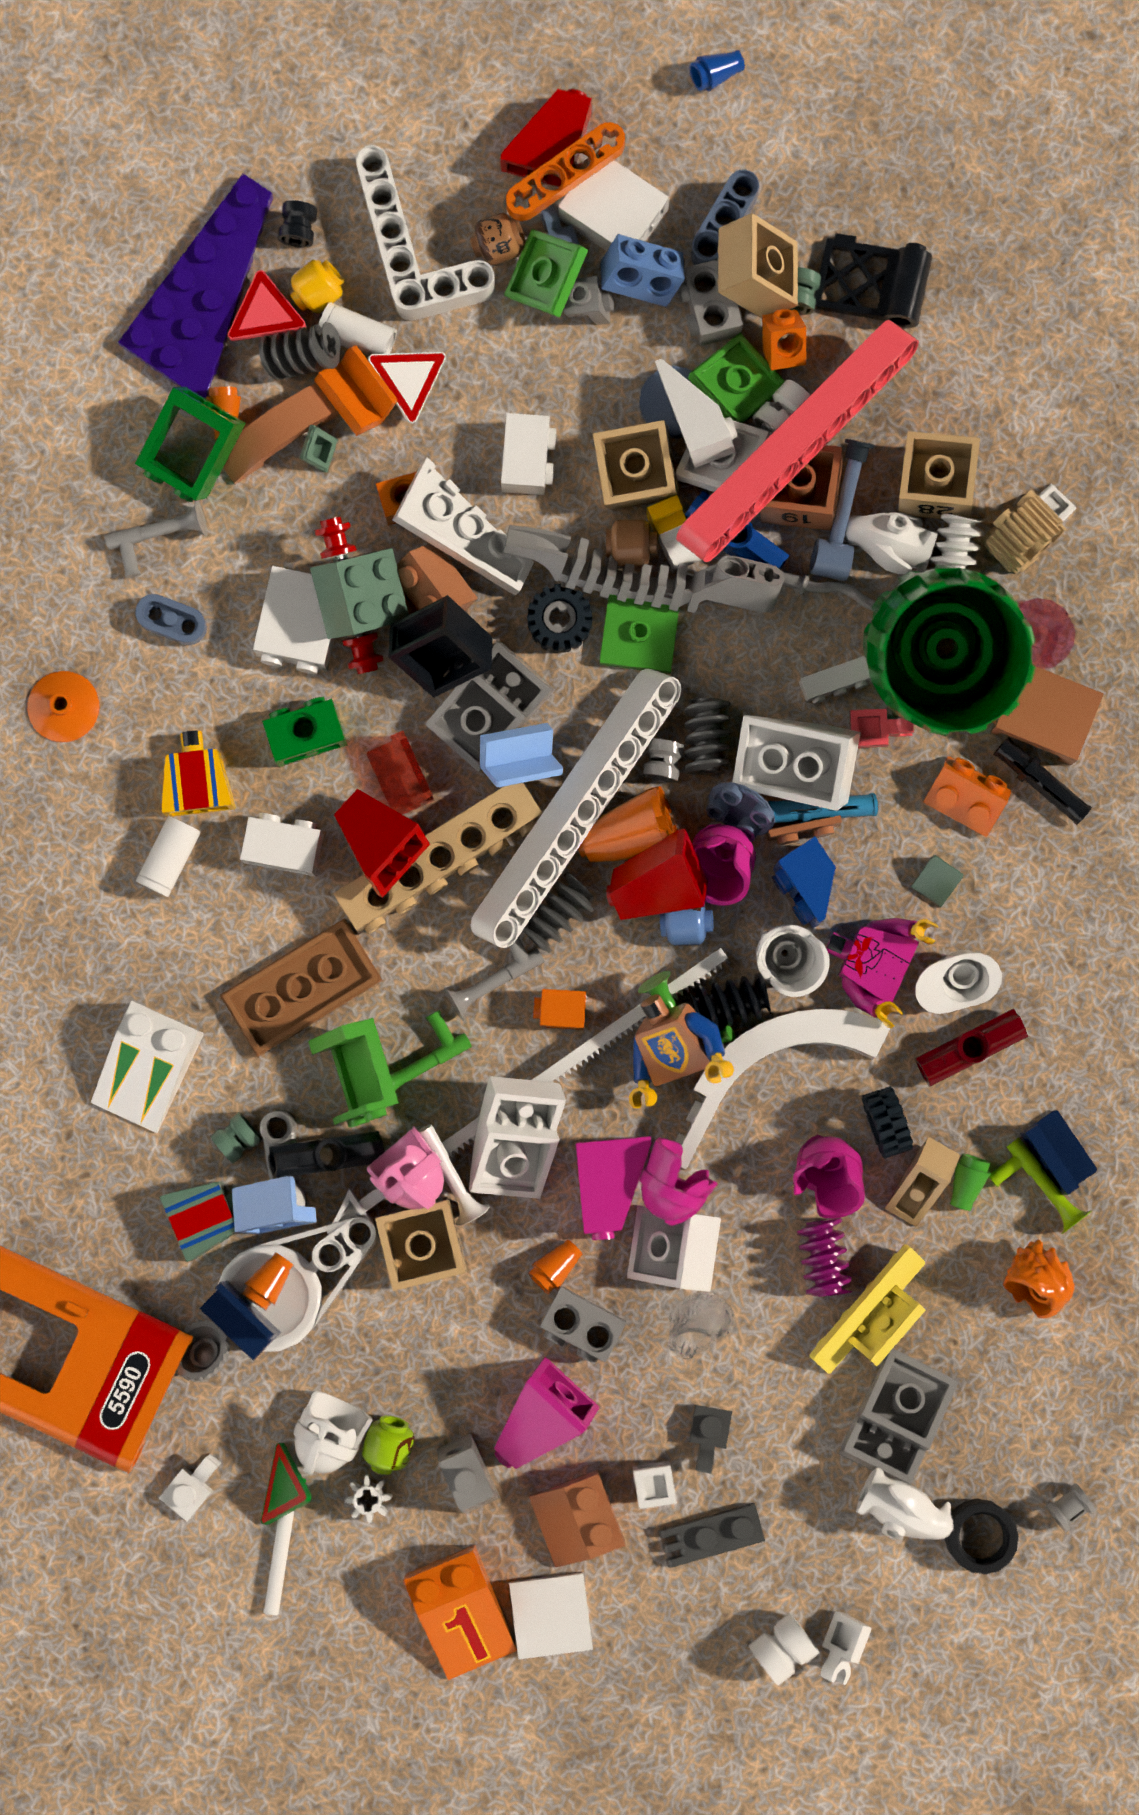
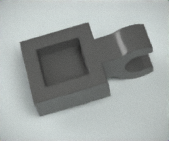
[689,1405,732,1474]

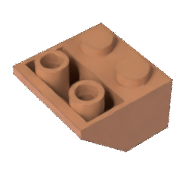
[397,543,478,615]

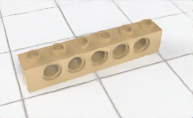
[333,783,542,934]

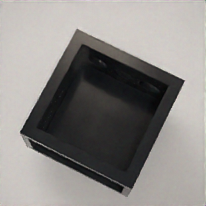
[388,595,493,698]

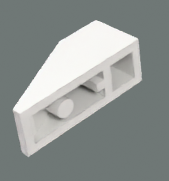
[655,359,738,468]

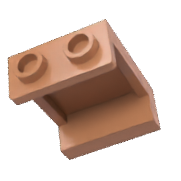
[990,666,1104,766]

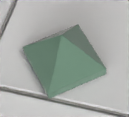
[299,425,338,473]

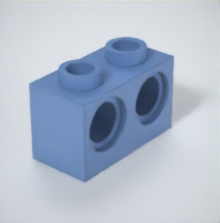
[600,234,685,307]

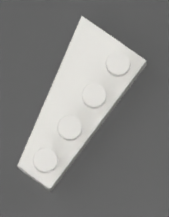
[392,457,534,596]

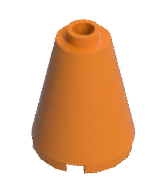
[578,786,677,862]

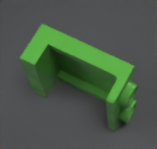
[308,1018,399,1128]

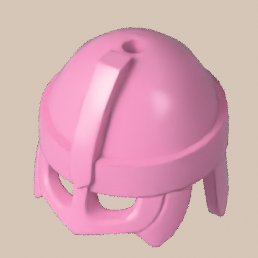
[367,1127,444,1209]

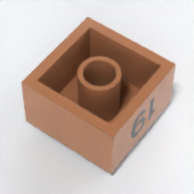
[760,445,842,531]

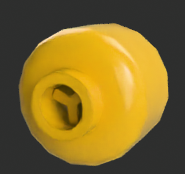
[290,259,344,313]

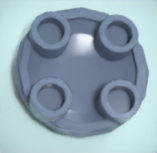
[705,782,775,842]

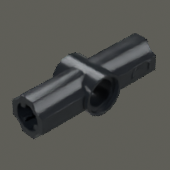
[268,1131,384,1179]

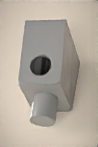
[437,1433,500,1514]

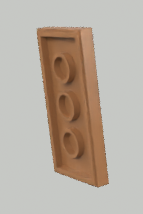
[220,918,383,1058]

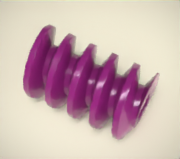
[797,1218,852,1297]

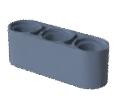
[691,169,759,265]

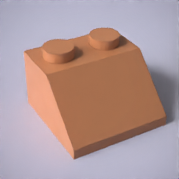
[529,1469,626,1568]

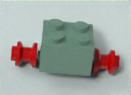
[310,516,409,674]

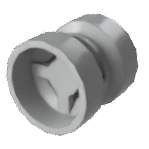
[642,738,685,783]

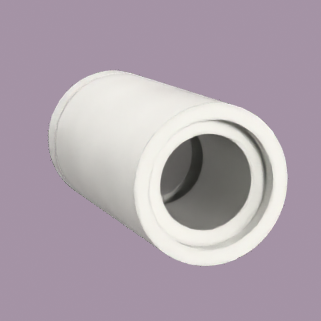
[319,302,397,357]
[136,816,201,897]

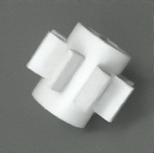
[345,1474,393,1523]

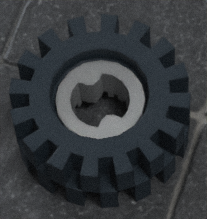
[527,584,592,653]
[862,1086,913,1159]

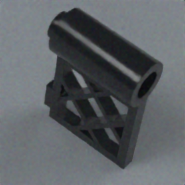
[814,233,932,328]

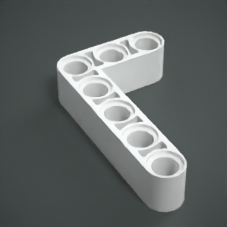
[356,145,495,321]

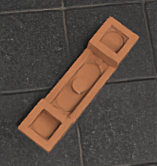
[223,383,340,484]

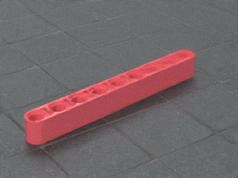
[676,320,919,562]

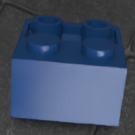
[772,836,836,929]

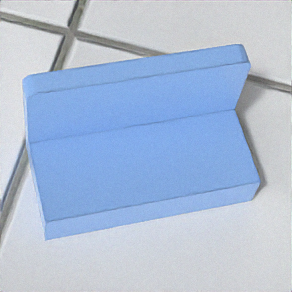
[480,723,563,787]
[232,1176,317,1234]

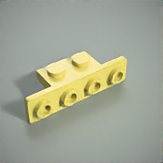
[809,1244,925,1374]

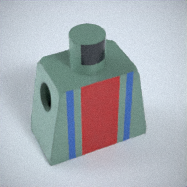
[160,1181,236,1262]

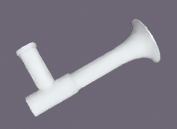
[418,1124,490,1226]

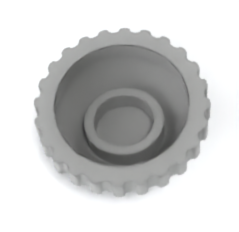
[177,1319,230,1382]

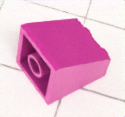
[576,1136,651,1240]

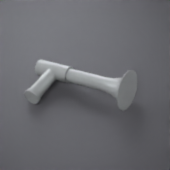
[104,500,208,578]
[444,936,544,1021]

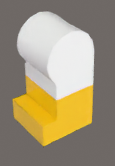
[646,495,701,571]

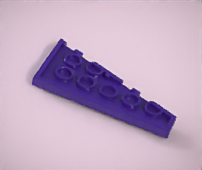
[118,173,273,398]

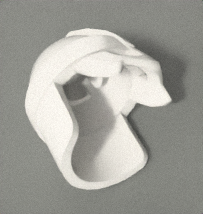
[756,924,830,997]
[293,1391,373,1475]

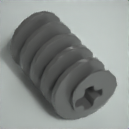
[259,322,341,380]
[685,698,730,775]
[522,871,594,953]

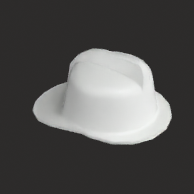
[915,950,1002,1014]

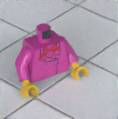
[826,918,938,1029]

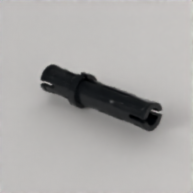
[993,737,1092,825]

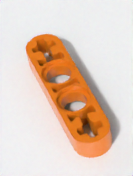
[506,122,625,221]

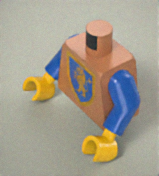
[629,994,734,1108]

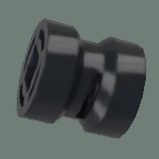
[278,200,318,248]

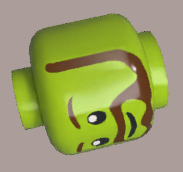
[362,1415,414,1475]

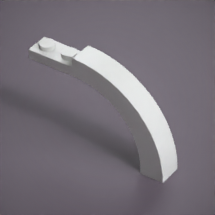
[675,1009,890,1170]

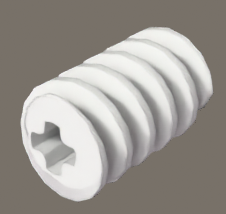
[930,513,984,569]

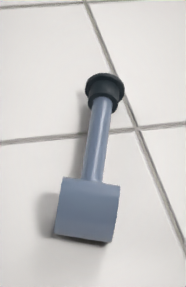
[809,439,874,581]

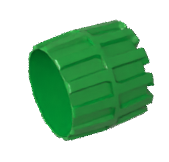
[863,565,1036,736]

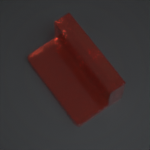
[367,730,435,815]

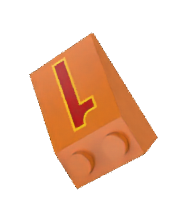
[403,1545,517,1680]

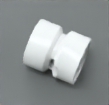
[752,380,810,435]
[748,1613,820,1686]

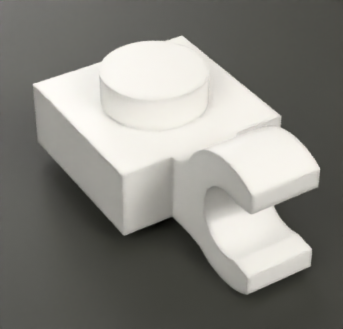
[159,1454,221,1522]
[820,1611,872,1685]

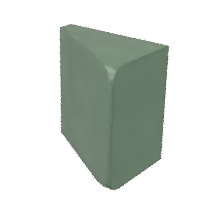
[911,855,964,907]

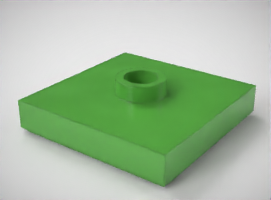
[504,229,588,318]
[687,333,785,424]
[599,594,680,674]

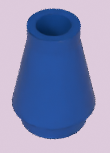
[690,50,745,91]

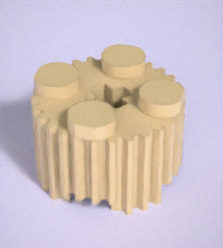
[980,490,1067,574]

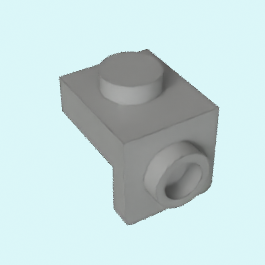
[564,276,615,325]

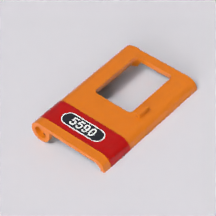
[0,1246,194,1473]

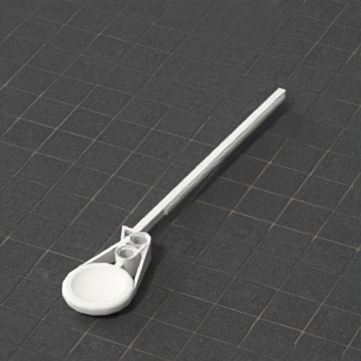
[216,948,728,1352]

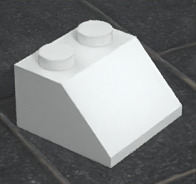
[627,1205,721,1292]

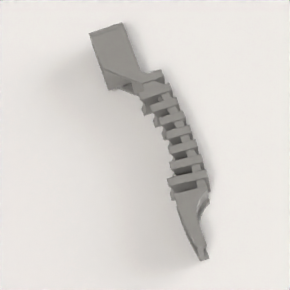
[503,525,785,613]

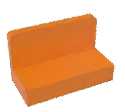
[314,345,397,436]

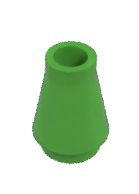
[950,1153,991,1211]

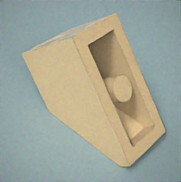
[885,1136,961,1227]

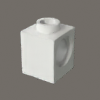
[632,1461,677,1509]

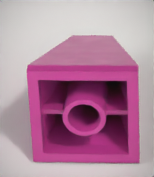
[494,1357,600,1469]

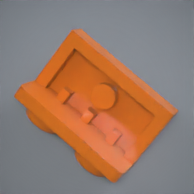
[923,756,1011,837]

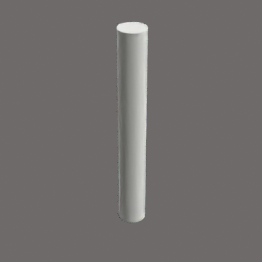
[264,1511,294,1615]

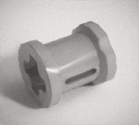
[1045,1483,1096,1533]

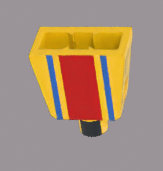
[162,731,236,817]

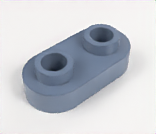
[135,594,207,645]

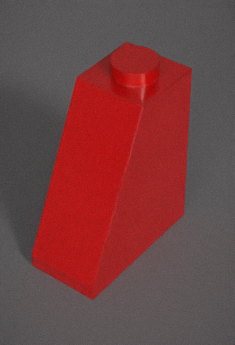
[500,89,592,187]
[334,789,430,898]
[606,829,708,920]

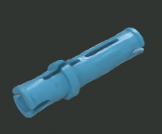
[767,793,878,823]

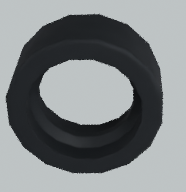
[945,1499,1019,1575]

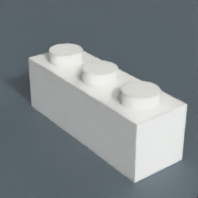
[799,656,871,704]

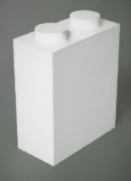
[556,150,669,251]
[253,566,335,674]

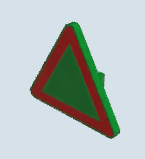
[261,1443,311,1525]

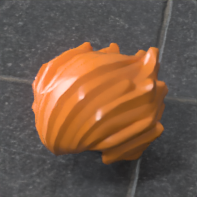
[1003,1239,1075,1319]

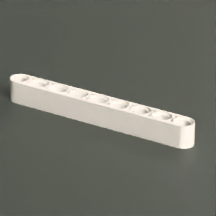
[471,669,681,948]

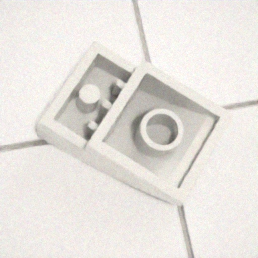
[469,1076,566,1199]

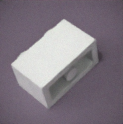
[501,413,557,495]
[240,813,324,877]

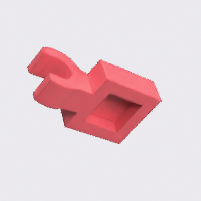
[850,709,914,748]

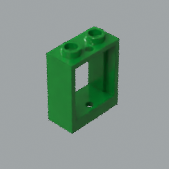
[135,387,246,502]

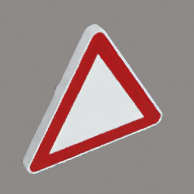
[368,352,446,424]

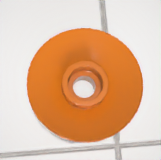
[27,671,100,742]

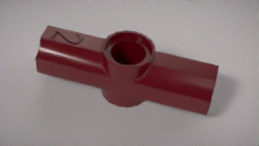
[915,1008,1028,1087]

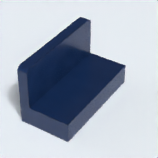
[1020,1110,1097,1195]
[200,1281,281,1360]

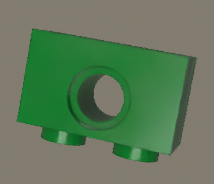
[262,697,348,767]

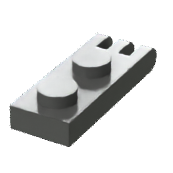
[658,1503,765,1568]

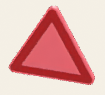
[228,270,306,341]

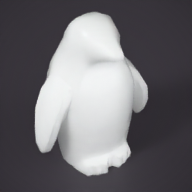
[844,512,938,574]
[856,1468,953,1540]

